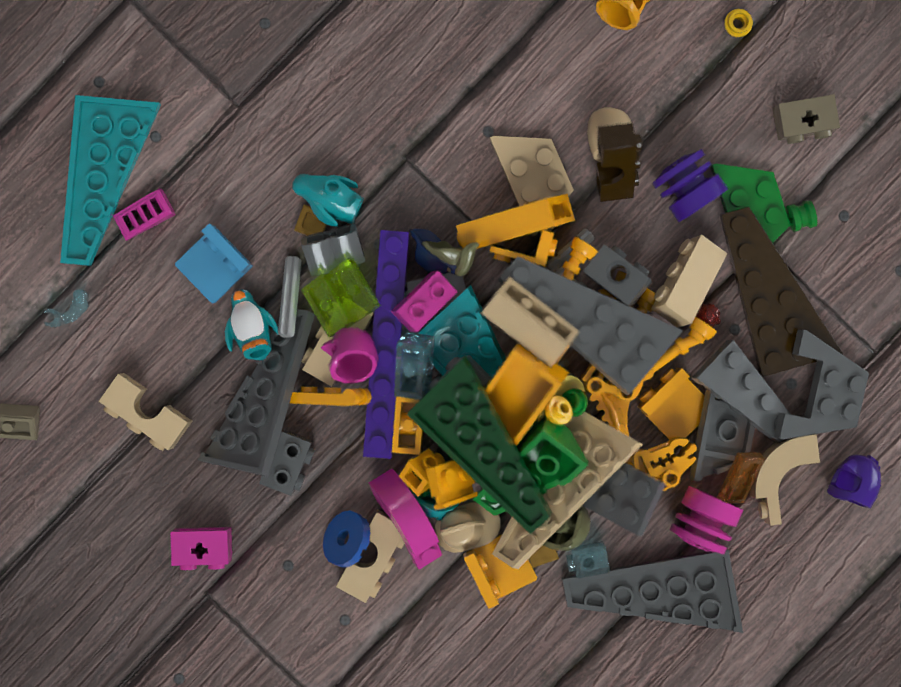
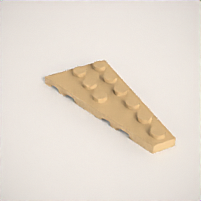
[492,412,643,569]

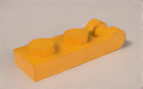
[290,386,371,406]

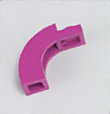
[369,469,442,570]

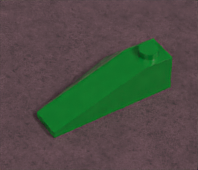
[473,415,589,516]

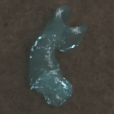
[44,290,89,328]

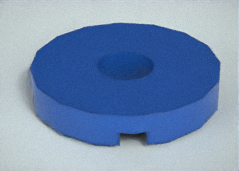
[323,510,370,568]

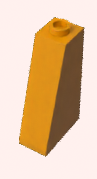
[456,194,575,249]

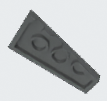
[691,340,791,443]

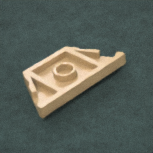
[490,136,574,237]

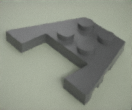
[774,329,869,439]

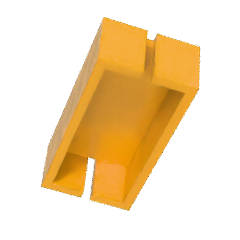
[485,343,569,446]

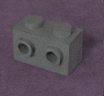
[259,429,316,496]

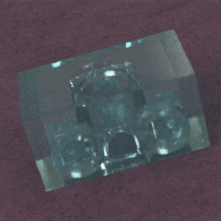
[394,332,435,400]

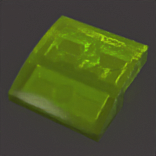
[301,258,381,337]

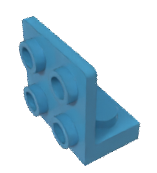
[175,223,253,304]

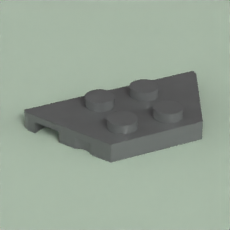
[689,388,755,481]

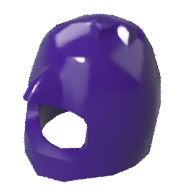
[827,454,881,509]

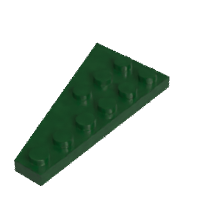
[407,355,552,534]

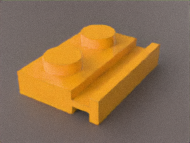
[426,460,478,510]

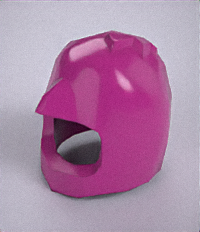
[320,327,379,383]

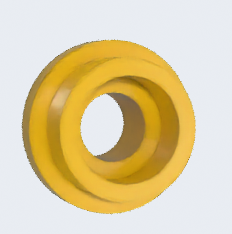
[724,9,753,37]
[545,396,572,425]

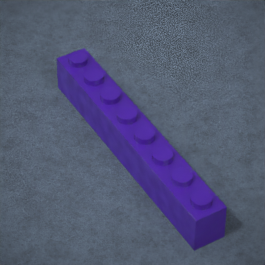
[363,230,410,459]

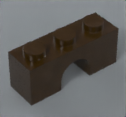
[596,122,642,202]

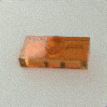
[717,452,765,504]

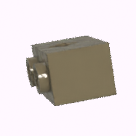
[772,94,840,144]

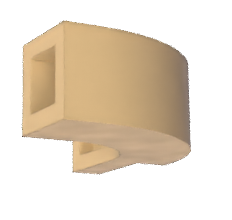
[750,434,820,526]

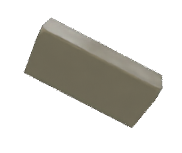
[0,403,40,440]

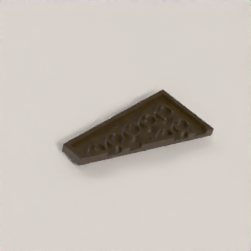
[719,207,843,377]

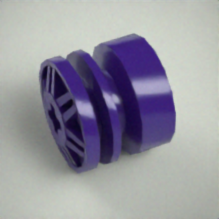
[652,149,729,223]

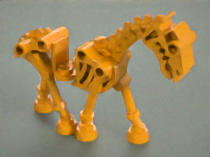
[555,237,717,491]

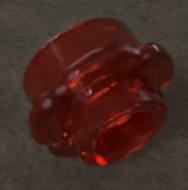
[695,303,721,328]

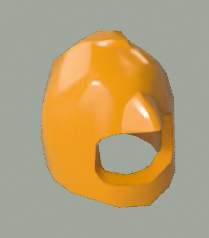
[596,0,650,30]

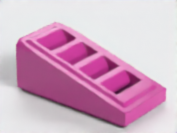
[113,188,176,241]

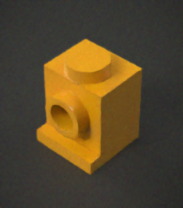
[399,448,445,496]

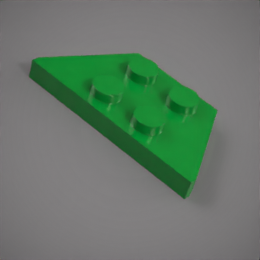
[710,163,791,243]

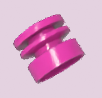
[669,486,744,554]

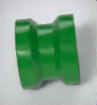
[786,200,817,232]

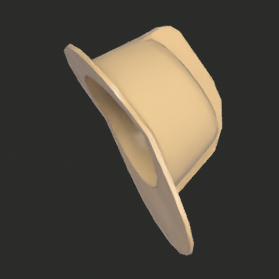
[434,502,501,553]

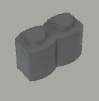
[301,224,365,277]

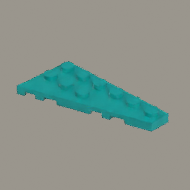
[60,95,161,266]
[410,285,537,445]

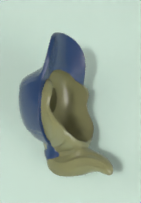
[409,229,479,276]

